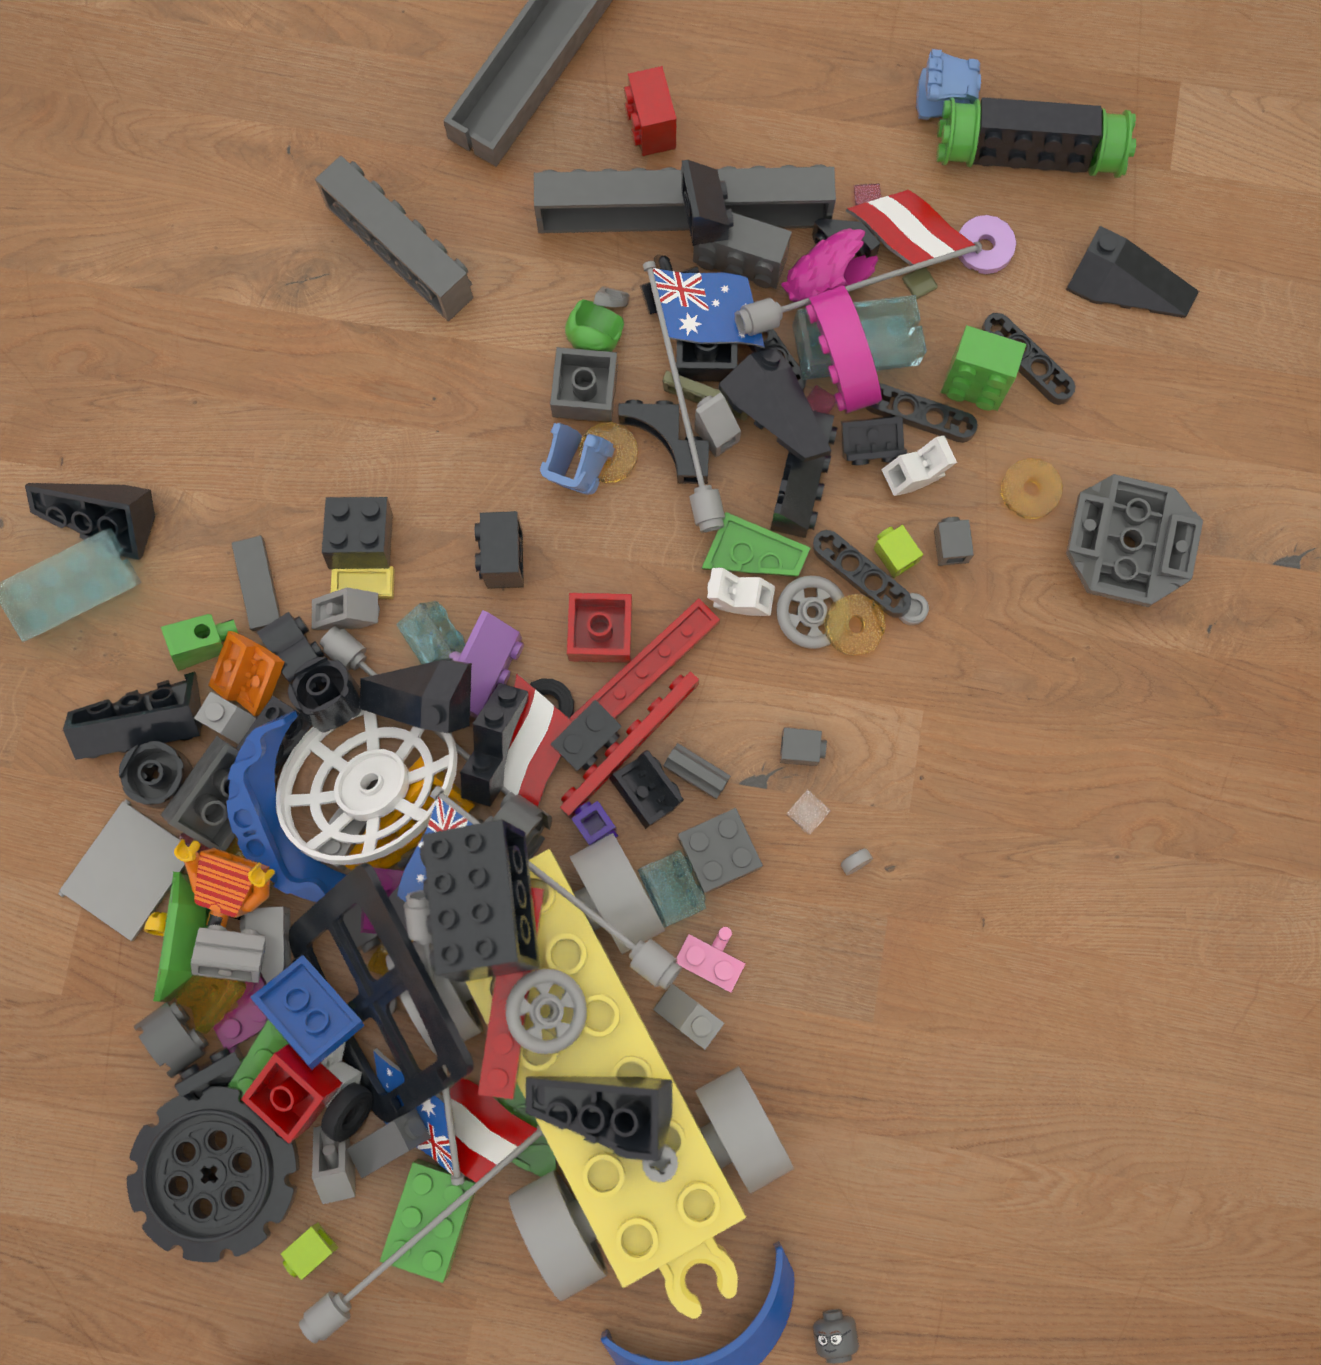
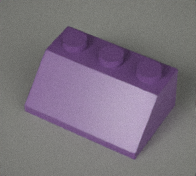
[458,610,524,718]

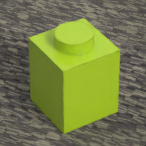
[873,525,923,578]
[280,1223,338,1280]

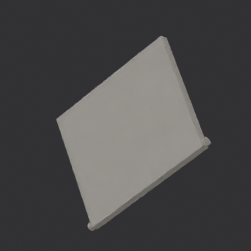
[58,799,189,941]

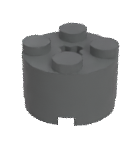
[485,792,552,860]
[134,1001,209,1078]

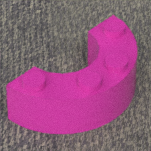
[805,285,882,414]

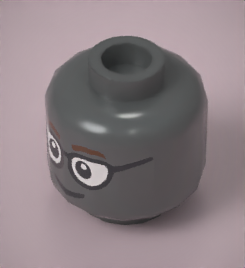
[813,1309,859,1364]

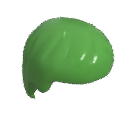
[565,299,624,352]

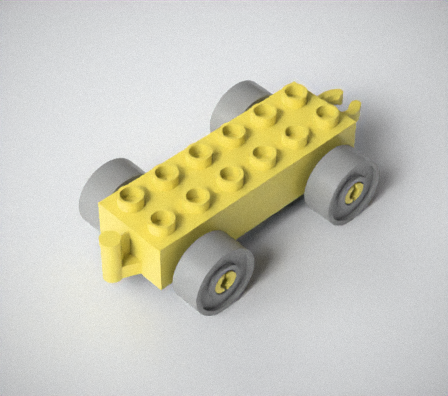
[386,833,794,1319]

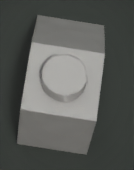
[312,587,380,630]
[194,692,257,744]
[653,984,724,1050]
[312,1126,355,1204]

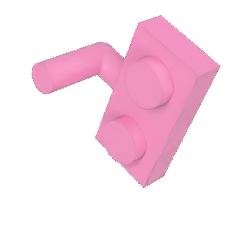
[676,927,745,993]

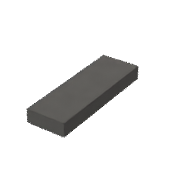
[231,536,281,631]

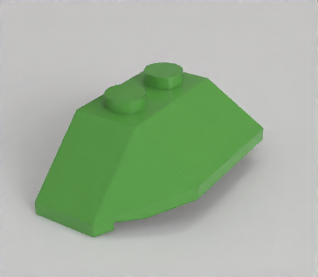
[153,872,210,1002]

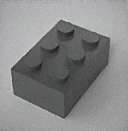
[693,212,792,289]
[161,736,277,851]

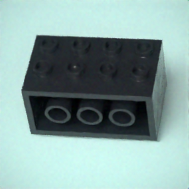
[420,819,540,982]

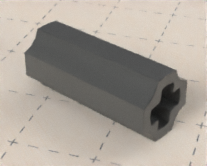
[663,743,731,800]

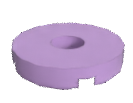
[958,215,1016,274]

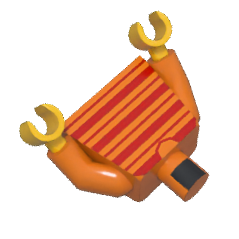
[174,839,275,928]

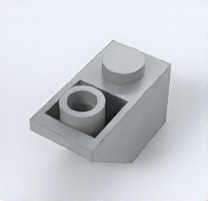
[695,392,741,458]

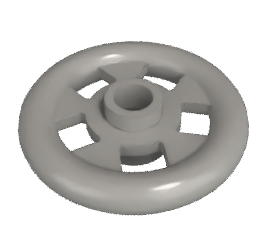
[777,576,848,649]
[506,969,587,1054]

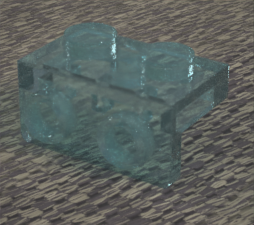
[396,601,466,664]
[638,850,706,928]

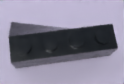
[770,411,838,538]
[63,671,202,760]

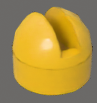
[144,912,167,937]

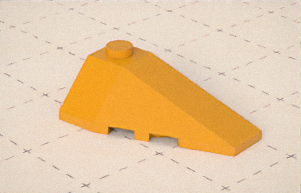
[344,756,475,871]

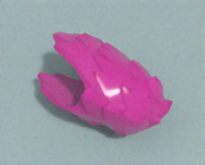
[781,228,878,306]

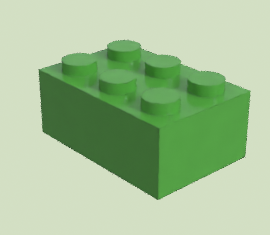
[940,325,1026,411]
[380,1159,476,1283]

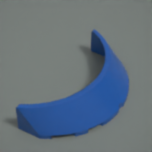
[226,710,346,903]
[601,1241,795,1365]

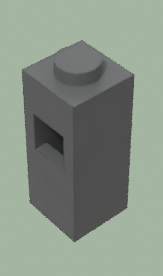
[347,1108,431,1178]

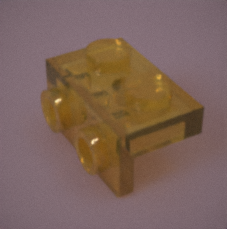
[176,975,246,1034]

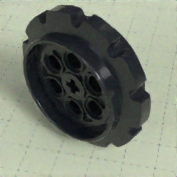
[127,1086,300,1262]

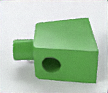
[161,614,239,671]

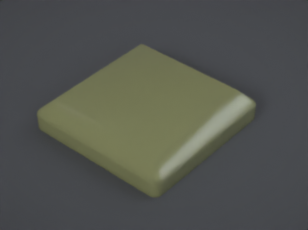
[902,267,938,300]

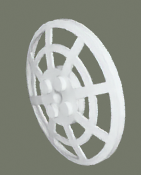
[276,710,457,865]

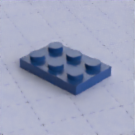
[250,955,364,1070]

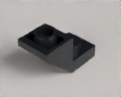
[812,218,881,258]

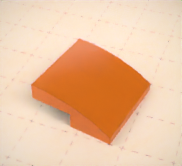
[208,631,285,716]

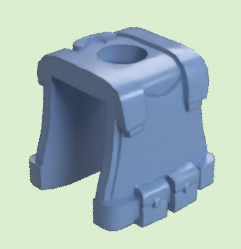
[916,49,981,120]
[540,423,615,495]

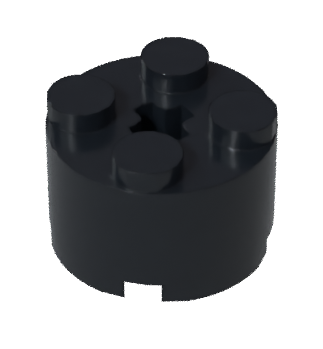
[288,657,361,732]
[119,741,193,809]

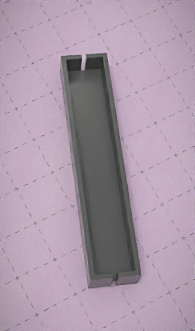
[443,0,613,167]
[534,164,836,233]

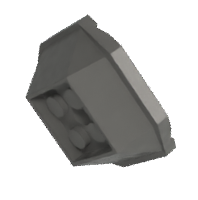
[1066,474,1203,607]

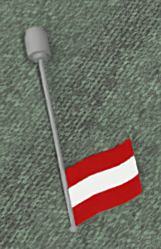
[735,190,982,336]
[320,626,573,807]
[299,1078,545,1344]

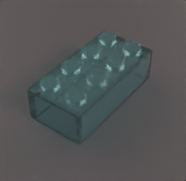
[792,295,927,380]
[0,528,142,643]

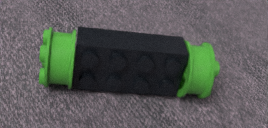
[936,97,1136,178]

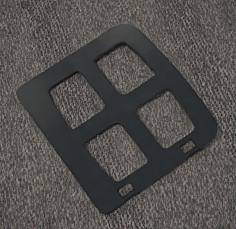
[289,863,474,1123]

